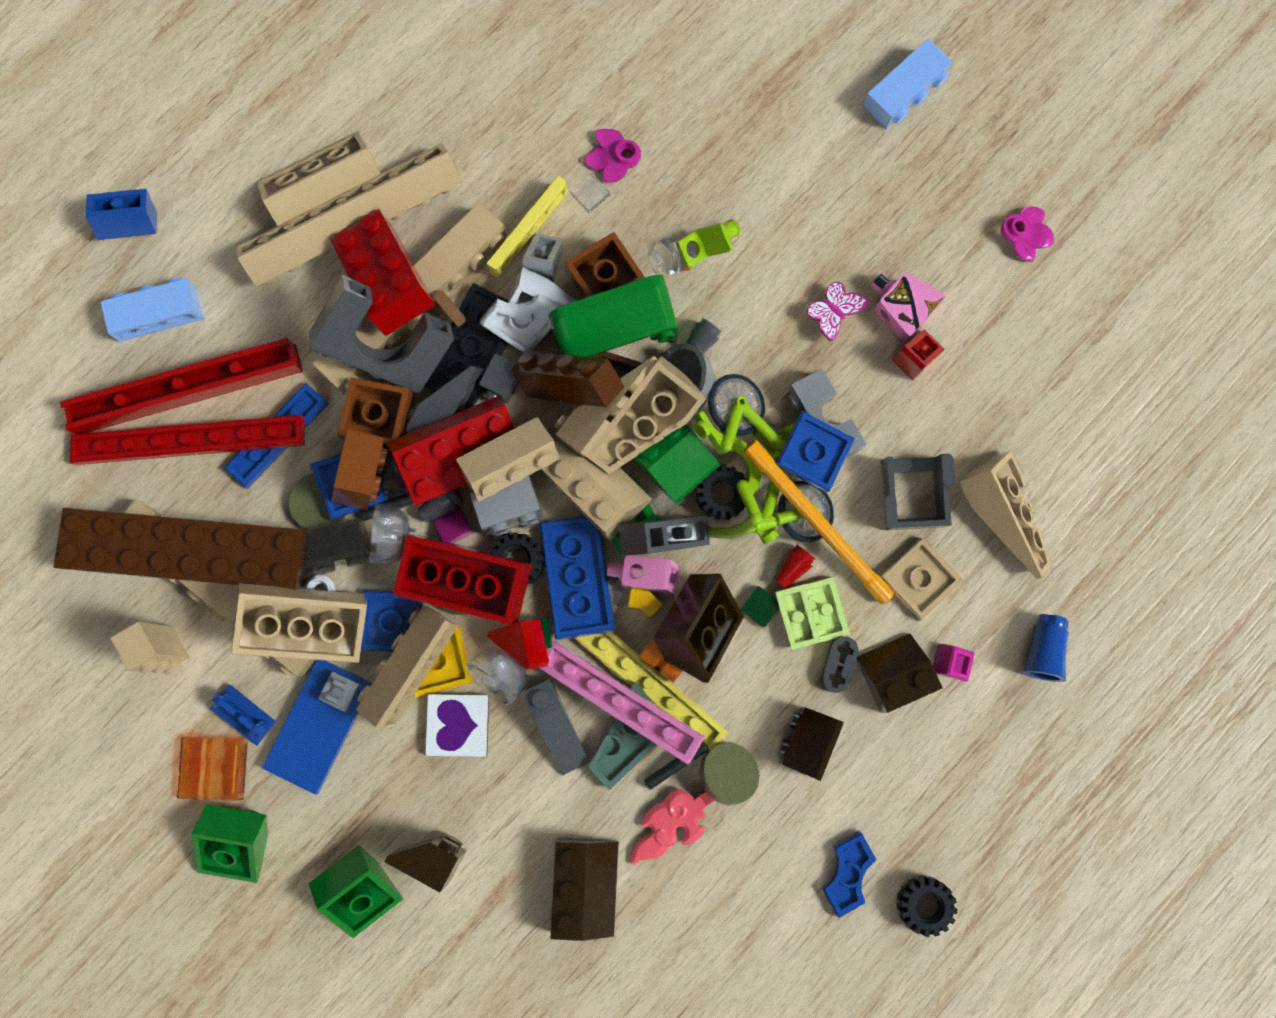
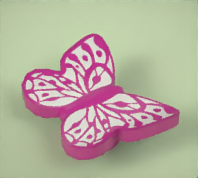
[807,282,868,341]

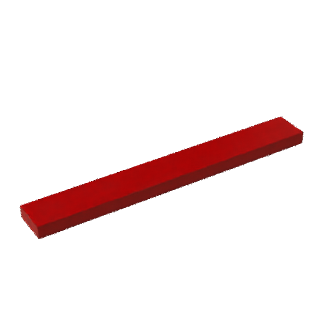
[70,415,305,465]

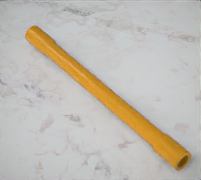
[742,439,894,604]

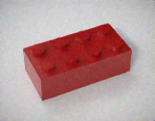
[330,209,435,336]
[386,396,514,506]
[393,535,532,625]

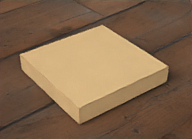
[880,537,964,621]

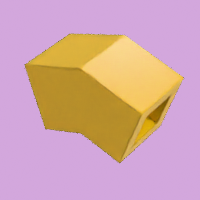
[628,589,662,619]

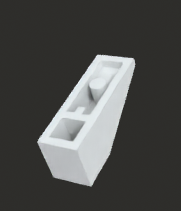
[508,267,576,307]

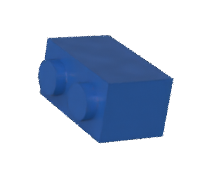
[86,188,157,240]

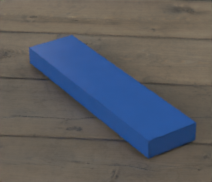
[224,383,329,489]

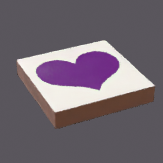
[425,694,489,757]

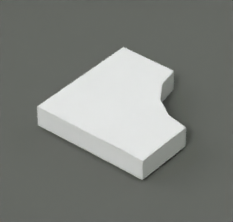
[480,294,558,353]

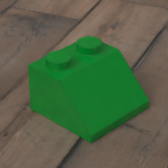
[633,424,720,504]
[191,804,268,883]
[309,845,403,938]

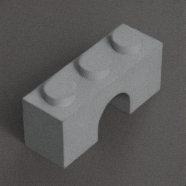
[787,368,866,459]

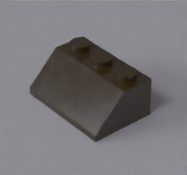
[653,573,744,683]
[550,838,619,941]

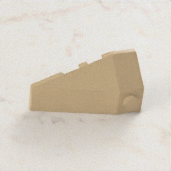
[554,356,658,458]
[586,356,706,474]
[959,450,1051,579]

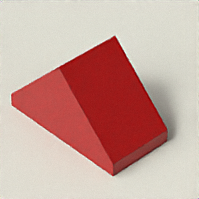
[892,329,945,380]
[487,619,549,670]

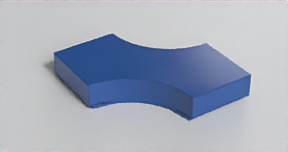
[822,831,876,918]

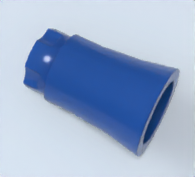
[1022,614,1069,682]

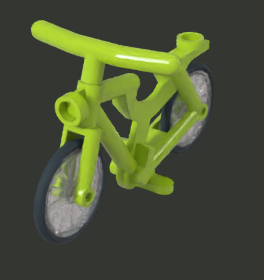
[694,374,834,545]

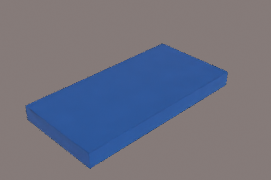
[539,516,615,640]
[262,660,373,795]

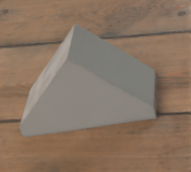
[522,233,563,282]

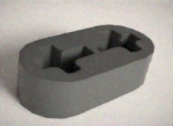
[821,636,859,693]

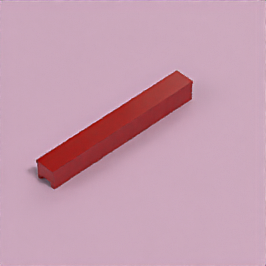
[60,338,303,434]

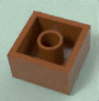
[565,232,645,299]
[337,378,415,450]
[331,429,388,510]

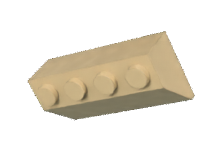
[256,132,381,226]
[539,427,652,541]
[232,583,367,663]
[356,605,459,731]

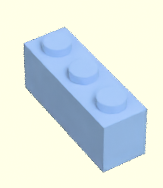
[863,39,952,129]
[101,278,204,342]

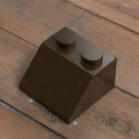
[857,633,943,713]
[777,707,844,781]
[384,835,467,893]

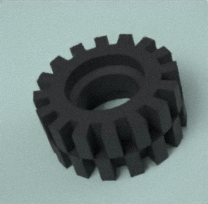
[696,465,747,521]
[490,532,545,585]
[896,876,958,937]

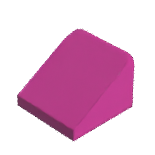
[434,507,473,544]
[933,644,975,682]

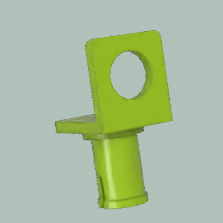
[676,219,740,268]

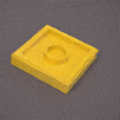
[414,624,474,698]

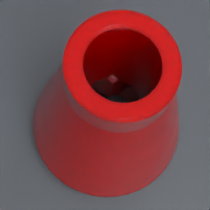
[773,544,815,589]

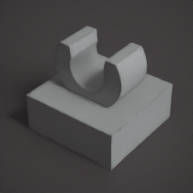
[318,671,362,712]

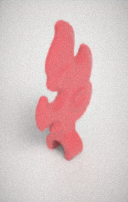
[630,789,715,865]

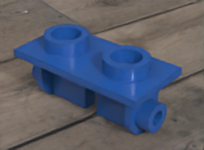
[210,684,277,746]

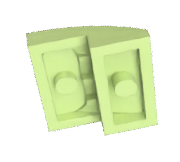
[775,577,850,650]

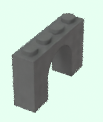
[309,275,454,394]

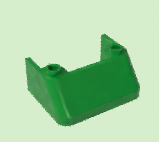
[549,274,679,357]

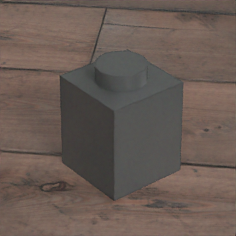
[479,354,519,404]

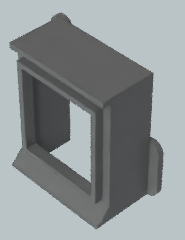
[880,453,955,531]

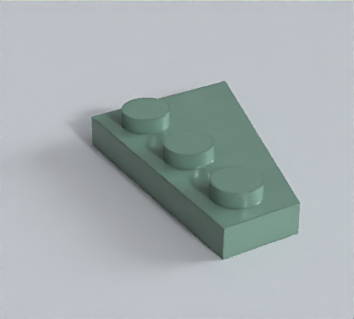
[589,682,659,790]

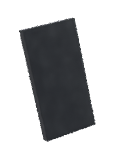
[424,283,508,409]

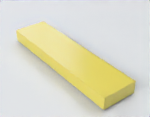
[487,175,568,279]

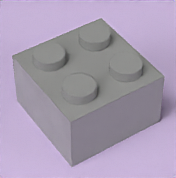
[470,476,544,539]

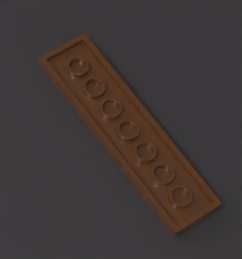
[53,508,307,590]

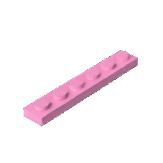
[540,641,705,764]

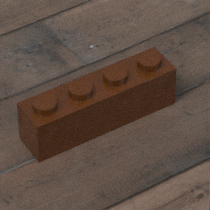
[511,351,625,407]

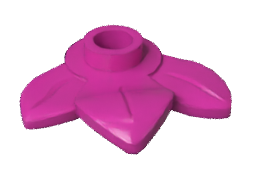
[584,129,641,183]
[1000,207,1054,262]

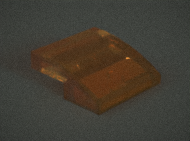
[177,737,248,801]

